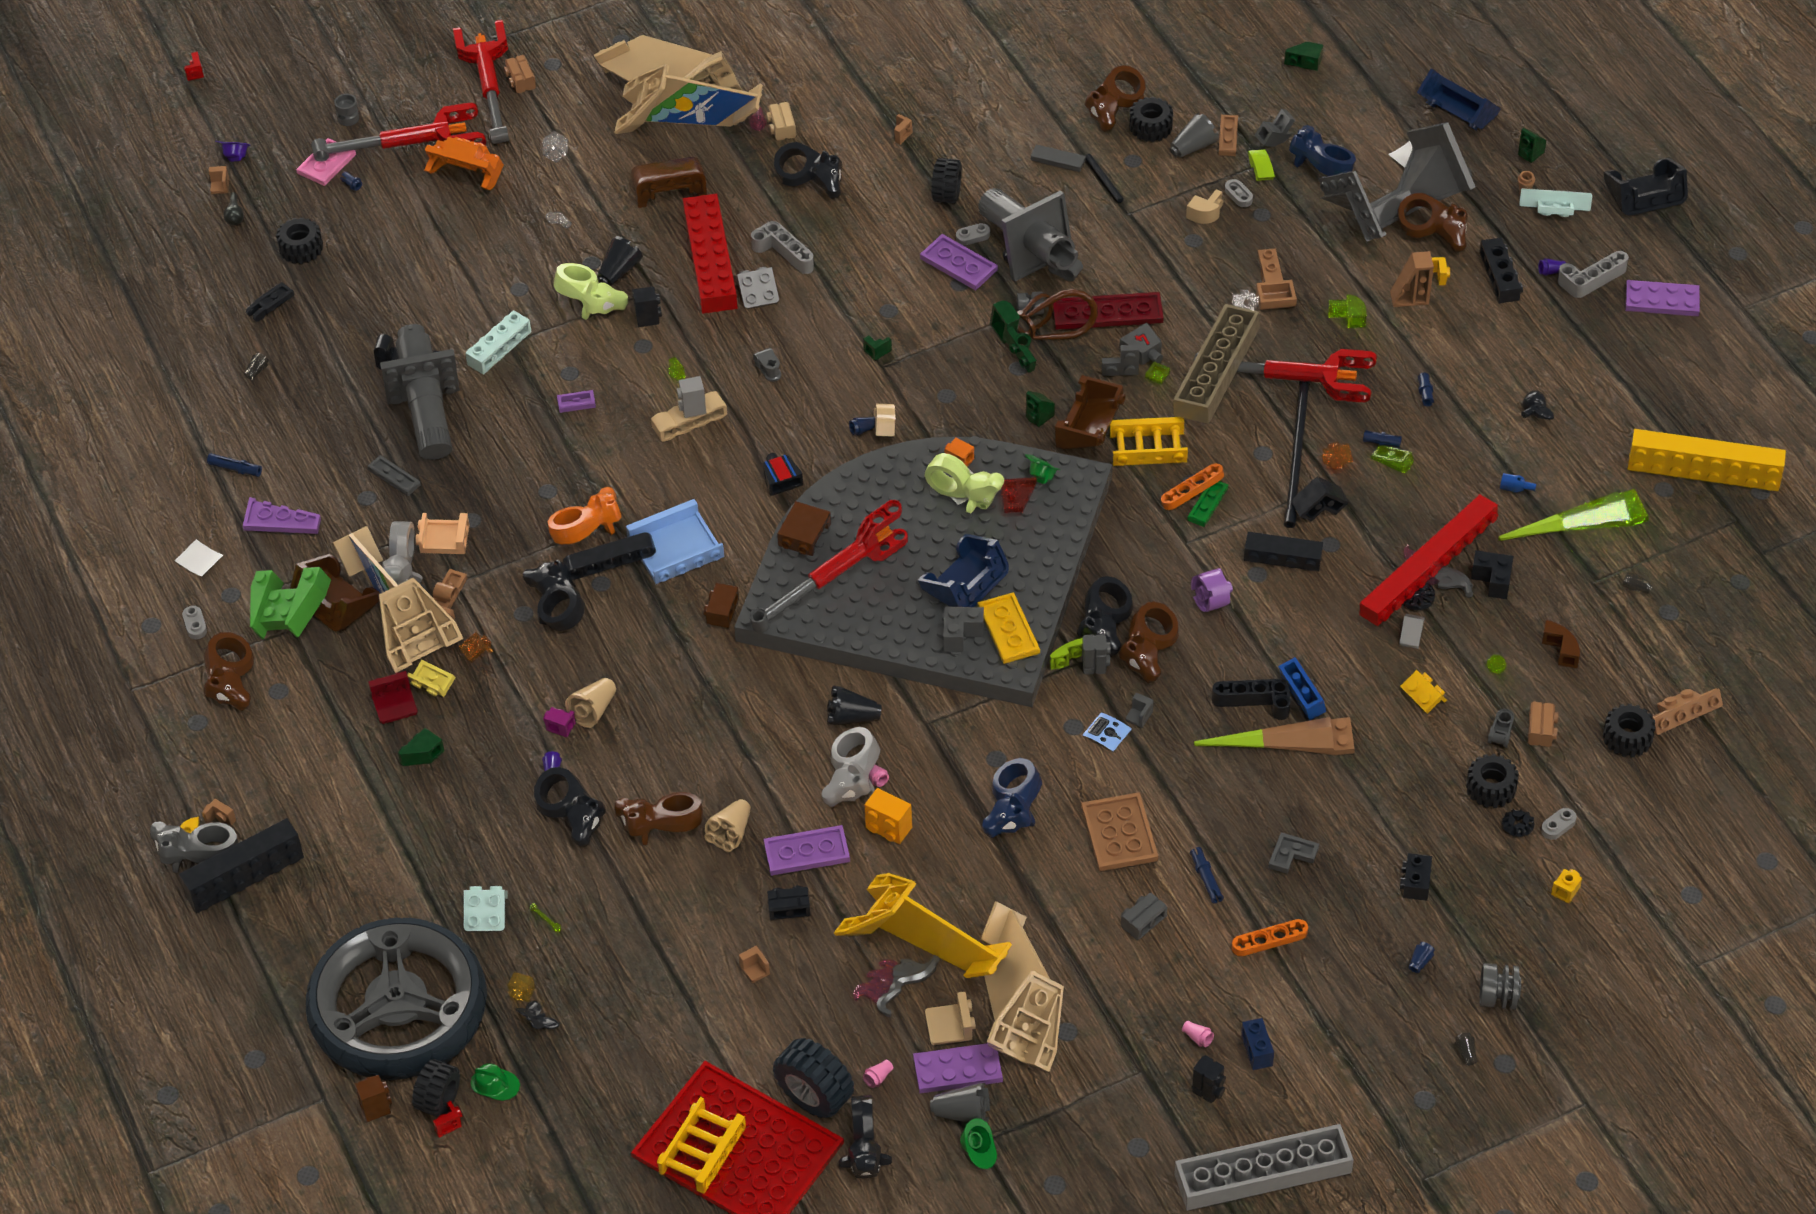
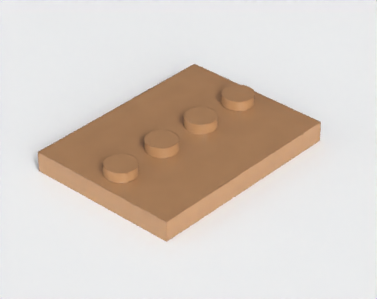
[1081,792,1158,871]

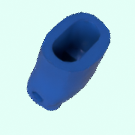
[1500,473,1537,493]

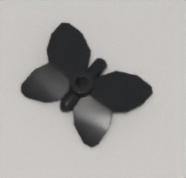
[516,1000,559,1029]

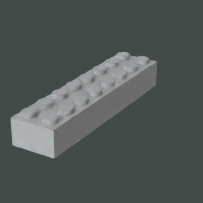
[1175,1124,1354,1211]

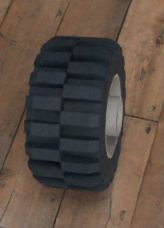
[773,1038,854,1118]

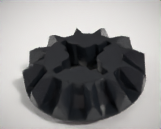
[1502,809,1535,837]

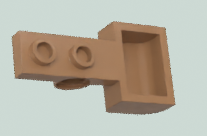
[1256,248,1297,310]
[433,569,468,619]

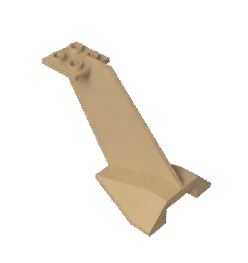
[594,35,742,91]
[981,902,1064,1072]

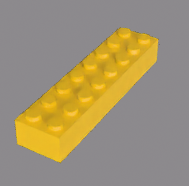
[1627,429,1786,492]

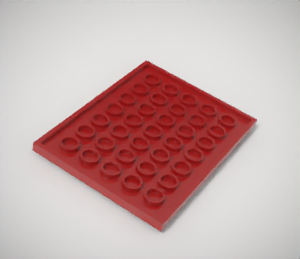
[631,1061,844,1214]

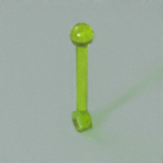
[530,903,561,932]

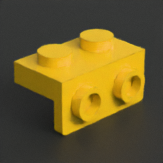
[1400,670,1447,714]

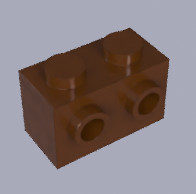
[703,583,739,628]
[355,1075,392,1122]

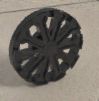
[1403,582,1435,610]

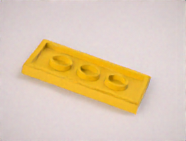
[977,592,1040,664]

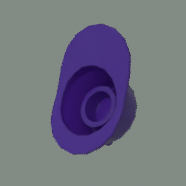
[215,140,251,162]

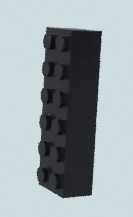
[179,818,304,914]

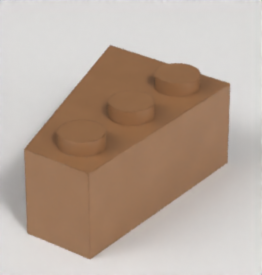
[1390,251,1434,307]

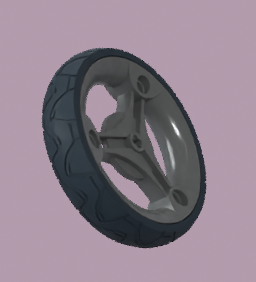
[306,918,487,1080]

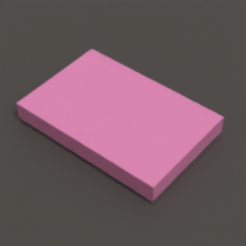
[296,138,356,186]

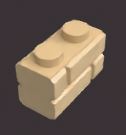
[766,102,796,141]

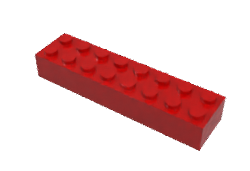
[682,194,738,314]

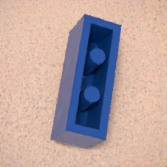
[1278,657,1327,721]

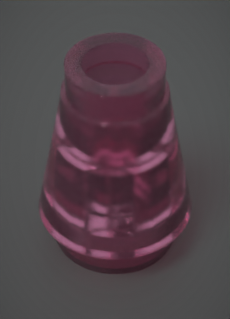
[749,107,766,131]

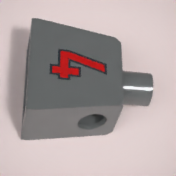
[1120,323,1163,365]

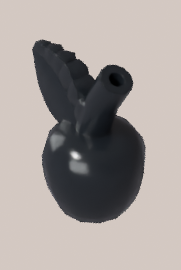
[1521,390,1554,420]

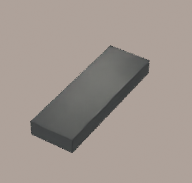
[1031,144,1086,172]
[367,455,421,496]

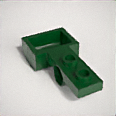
[990,300,1037,373]

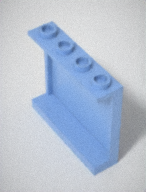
[626,499,724,584]

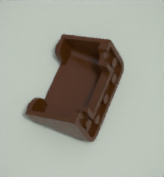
[631,157,707,208]
[1055,375,1126,449]
[290,554,380,632]

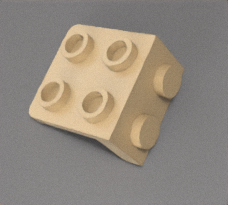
[925,992,976,1045]

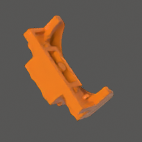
[424,137,504,190]

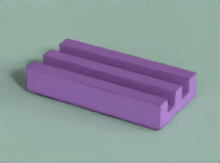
[557,390,596,413]

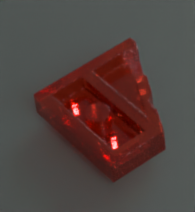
[1001,477,1037,513]

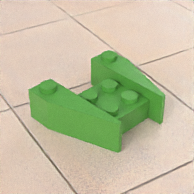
[250,567,331,639]

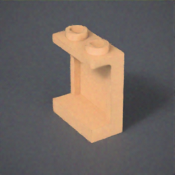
[416,513,470,554]

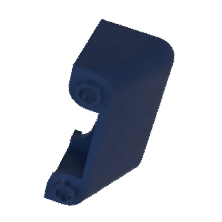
[918,534,1009,607]

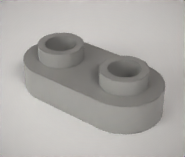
[1225,179,1253,207]
[956,223,990,245]
[182,606,207,639]
[1541,808,1577,840]

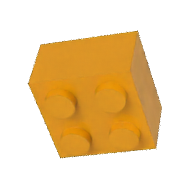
[864,788,912,844]

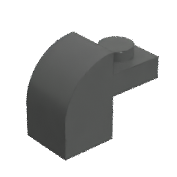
[1255,109,1295,147]

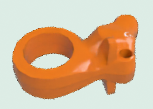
[547,487,622,545]

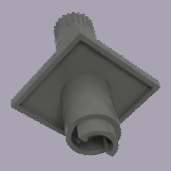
[978,188,1078,281]
[380,324,460,460]

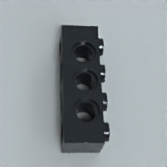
[1479,237,1523,304]

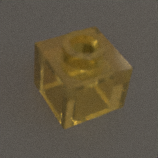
[508,972,535,1002]

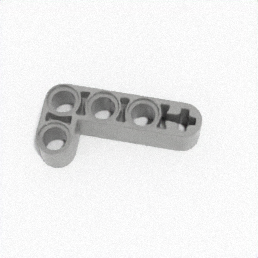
[751,221,814,274]
[1558,251,1629,298]

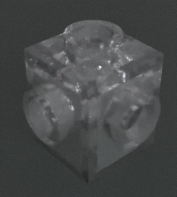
[543,131,568,163]
[1232,289,1259,311]

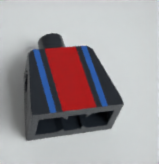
[763,453,803,497]

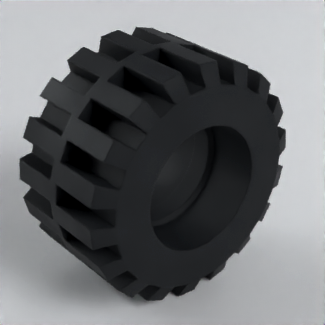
[1129,97,1173,142]
[931,158,962,204]
[276,217,323,264]
[1603,704,1656,757]
[1466,754,1519,808]
[412,1059,460,1117]

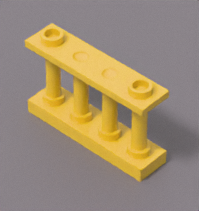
[1110,417,1188,466]
[657,1097,746,1194]

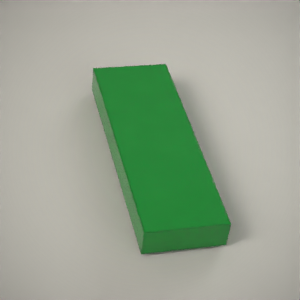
[1187,481,1228,527]

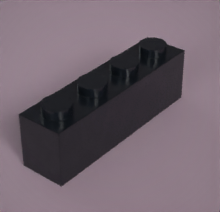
[1244,532,1323,571]

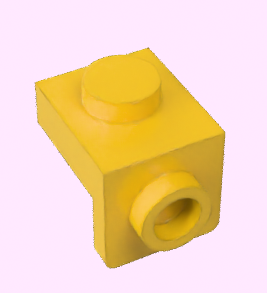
[1432,257,1450,285]

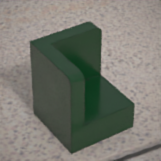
[863,335,892,361]

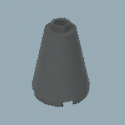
[1170,112,1219,158]
[930,1083,990,1123]

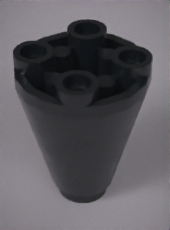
[827,685,882,725]

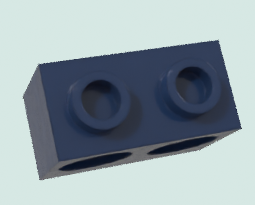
[1241,1018,1274,1070]

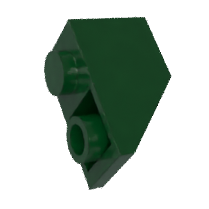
[1284,42,1323,71]
[1518,128,1547,163]
[1026,391,1055,427]
[398,728,444,766]

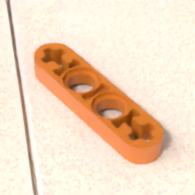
[1161,463,1224,510]
[1232,919,1308,956]

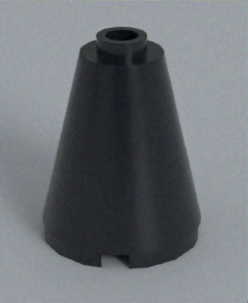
[597,236,643,286]

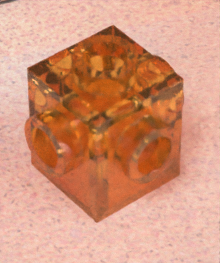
[1322,442,1353,470]

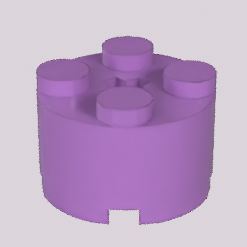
[1191,568,1233,612]

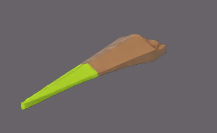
[1194,717,1355,755]

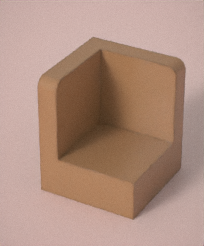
[209,166,229,194]
[739,946,770,983]

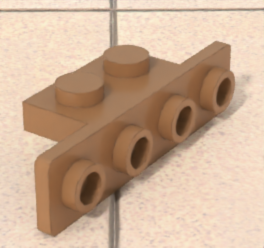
[1652,688,1723,735]

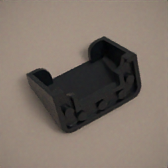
[1604,157,1688,216]

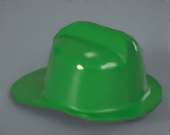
[1025,454,1061,484]
[471,1063,520,1101]
[960,1118,997,1169]

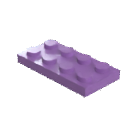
[920,234,998,291]
[1626,280,1700,316]
[764,825,850,876]
[913,1044,1003,1094]

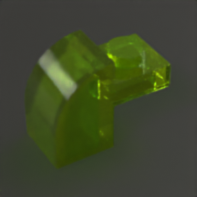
[1328,294,1367,328]

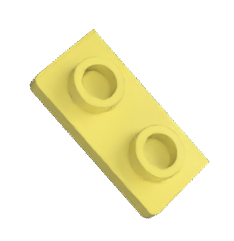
[408,660,456,697]

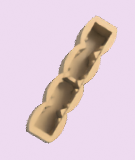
[651,391,727,442]

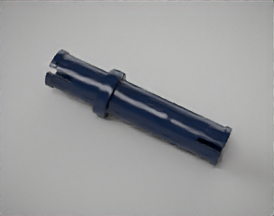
[207,453,262,477]
[1190,847,1224,904]

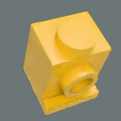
[1551,869,1582,904]

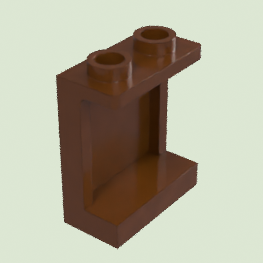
[777,501,831,556]

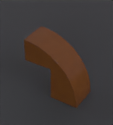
[1542,620,1580,668]

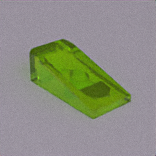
[1371,445,1414,473]

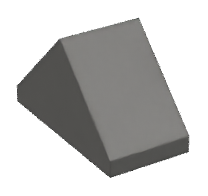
[1399,614,1425,649]

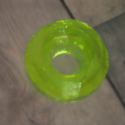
[1487,655,1506,673]

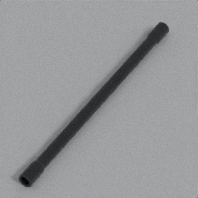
[1284,381,1310,528]

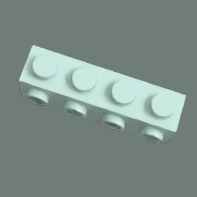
[465,310,531,375]

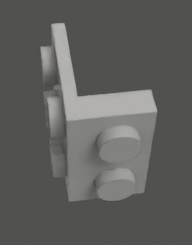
[736,267,779,309]

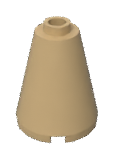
[565,678,616,728]

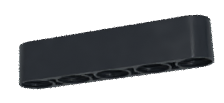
[563,532,656,580]

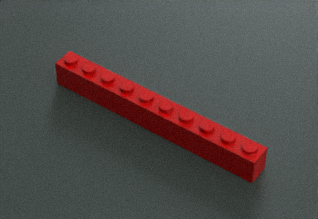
[1359,494,1498,627]

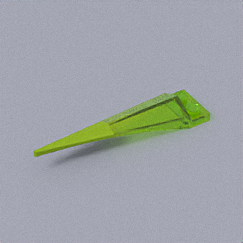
[1498,489,1649,541]

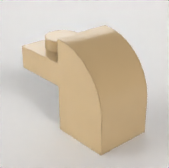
[1186,189,1223,224]
[874,403,895,436]

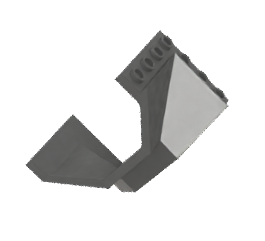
[1318,122,1476,242]

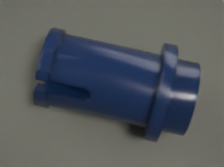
[340,172,362,190]

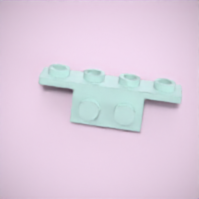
[1520,188,1592,217]

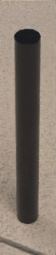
[1086,154,1124,203]

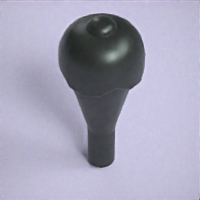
[224,192,244,226]

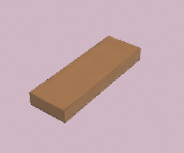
[1219,115,1238,156]

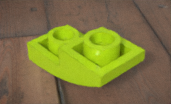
[1248,149,1275,181]
[1050,638,1083,670]

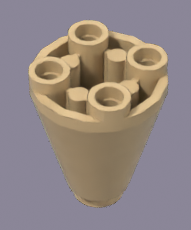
[704,799,751,852]

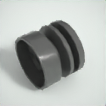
[1479,963,1521,1010]

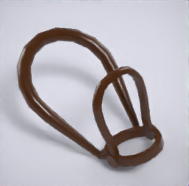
[1017,289,1098,340]

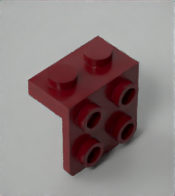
[368,671,418,724]

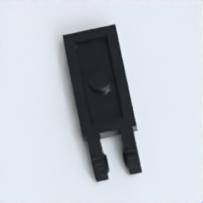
[245,282,294,322]

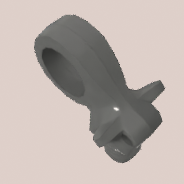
[150,821,238,873]

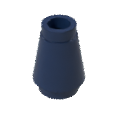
[849,417,875,436]
[1408,942,1435,974]

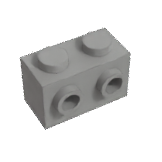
[676,376,706,418]

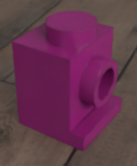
[543,707,576,738]

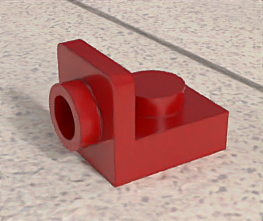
[184,52,204,81]
[433,1101,463,1138]

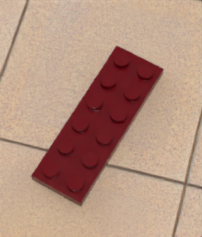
[1053,292,1164,330]

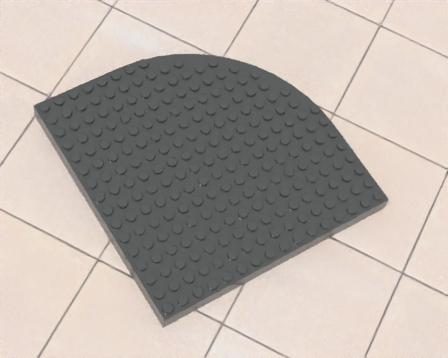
[734,436,1112,708]

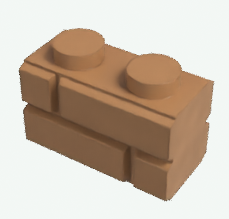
[504,55,536,93]
[1528,702,1558,747]

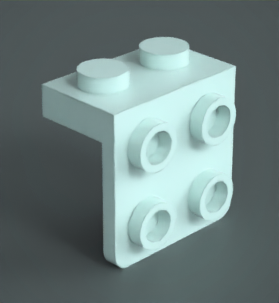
[464,886,507,931]

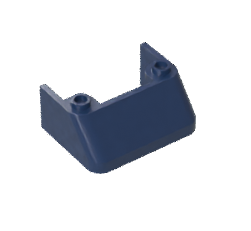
[1417,69,1501,131]

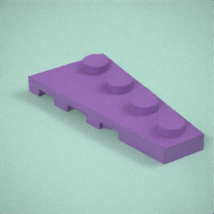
[243,497,321,534]

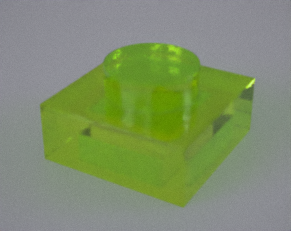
[668,357,685,382]
[1145,362,1170,385]

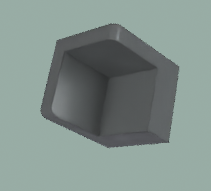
[1126,693,1154,728]

